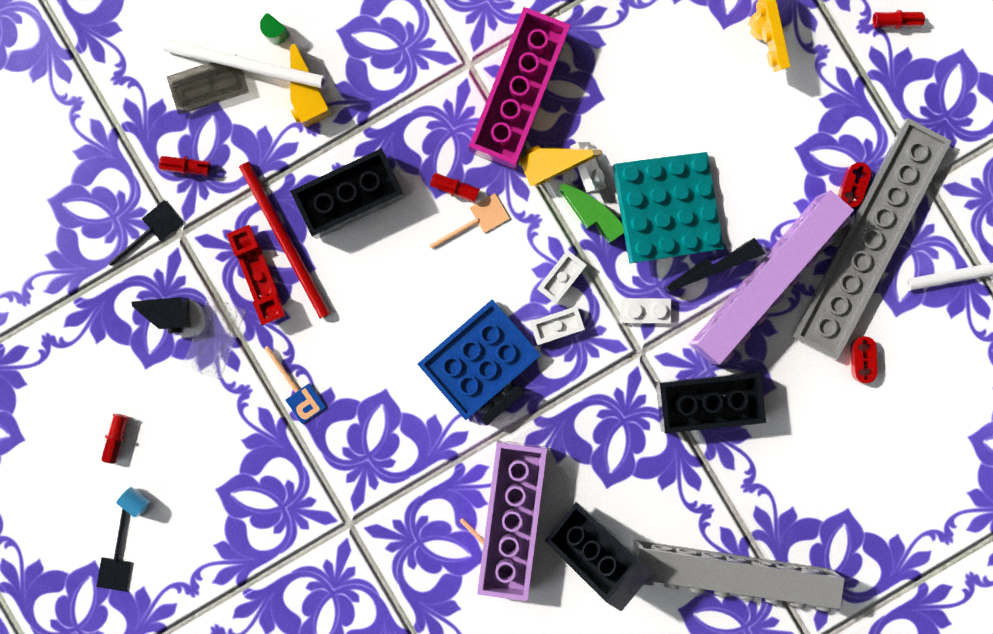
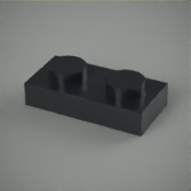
[480,384,524,426]

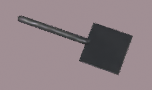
[109,200,183,266]
[96,509,131,592]

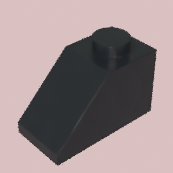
[131,297,191,334]

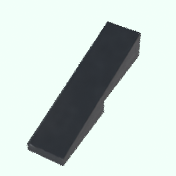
[663,238,766,293]

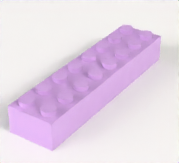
[688,190,854,365]

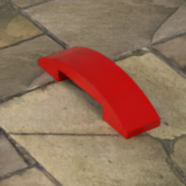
[226,225,286,326]

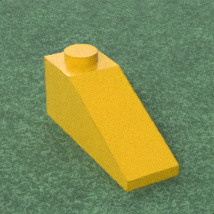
[290,43,332,128]
[519,146,603,187]

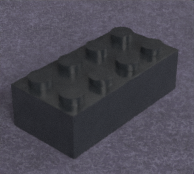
[290,148,405,239]
[655,372,766,433]
[544,502,654,612]

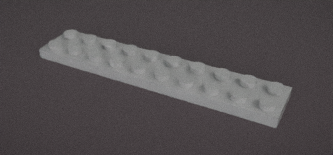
[791,118,952,360]

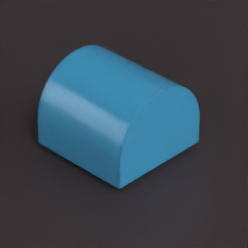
[116,487,151,517]

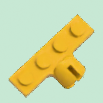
[748,0,791,72]

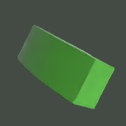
[558,183,624,244]

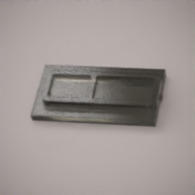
[166,54,249,115]

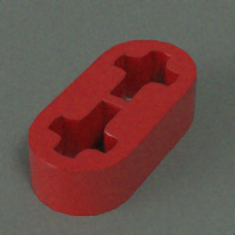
[838,162,871,208]
[850,336,878,383]

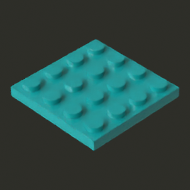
[612,152,724,264]

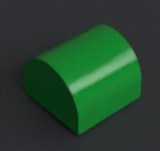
[260,13,290,45]

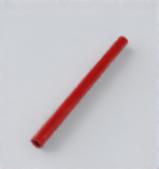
[239,162,331,319]

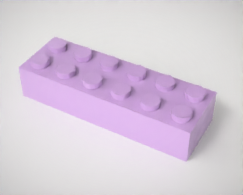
[477,440,547,601]

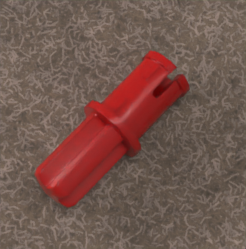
[872,9,925,30]
[159,156,211,177]
[430,173,480,203]
[101,413,129,464]

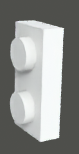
[570,141,606,193]
[537,250,587,304]
[620,298,671,324]
[530,306,585,345]

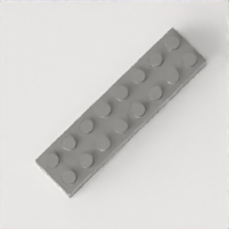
[632,539,845,612]

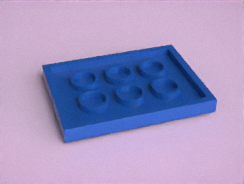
[417,299,541,421]

